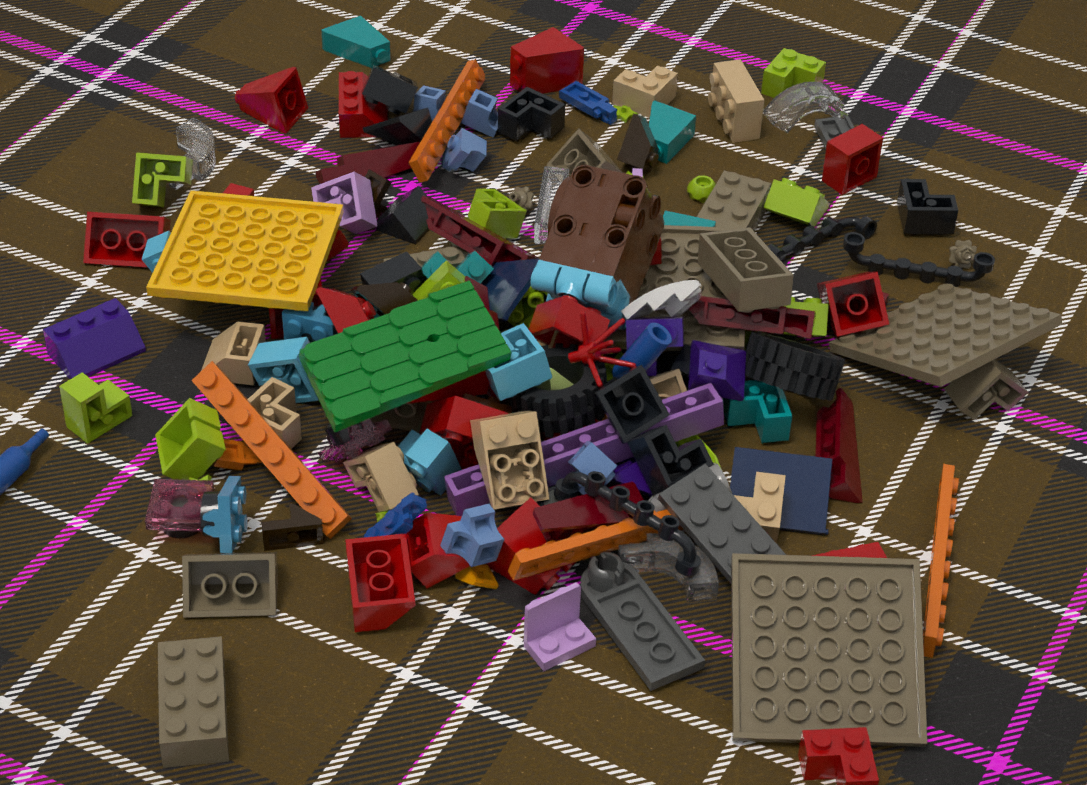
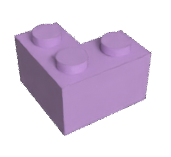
[311,172,377,234]

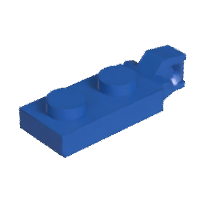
[559,81,617,125]
[364,492,427,538]

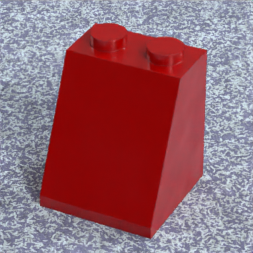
[510,27,584,94]
[817,272,889,337]
[485,497,577,595]

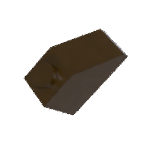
[617,113,659,172]
[350,282,417,316]

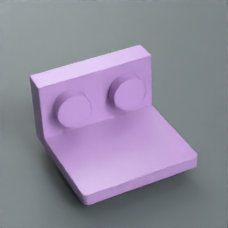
[524,582,596,671]

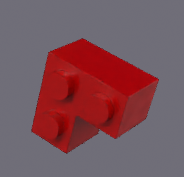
[798,727,879,785]

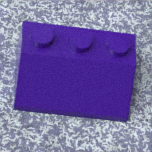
[43,298,146,379]

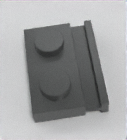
[814,116,855,149]

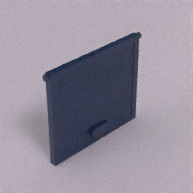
[481,258,539,322]
[730,447,832,536]

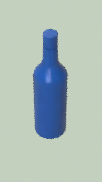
[612,323,672,378]
[0,428,49,495]

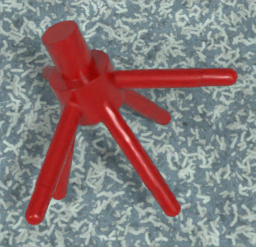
[568,311,636,387]

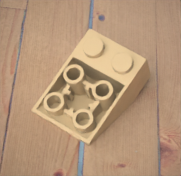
[470,411,549,510]

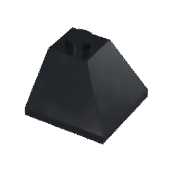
[363,107,432,145]
[594,365,670,444]

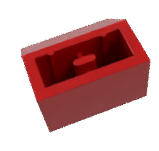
[406,513,470,588]

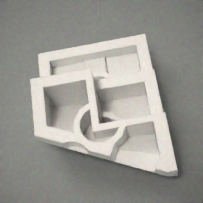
[621,280,702,320]

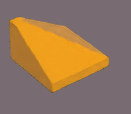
[455,564,499,589]

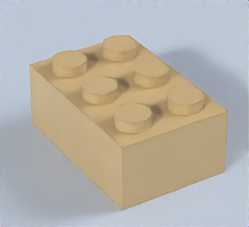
[708,59,764,143]

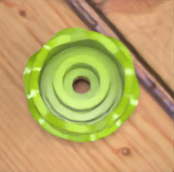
[687,176,716,203]

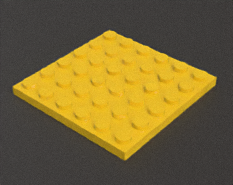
[146,190,344,311]

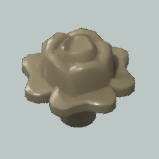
[509,187,534,213]
[949,240,977,269]

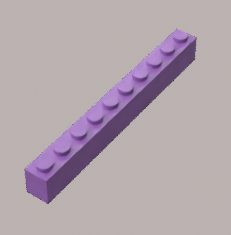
[444,383,724,516]

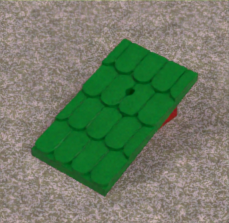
[299,280,512,433]

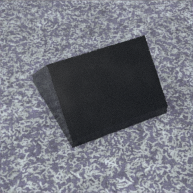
[372,186,430,245]

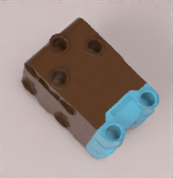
[531,165,665,330]

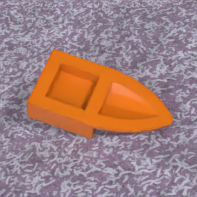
[214,439,262,470]

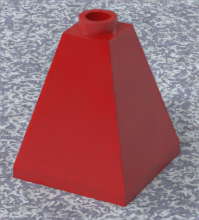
[235,67,308,134]

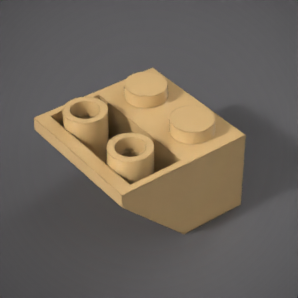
[201,322,266,385]

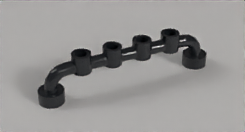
[768,216,877,262]
[843,232,995,287]
[554,471,701,576]

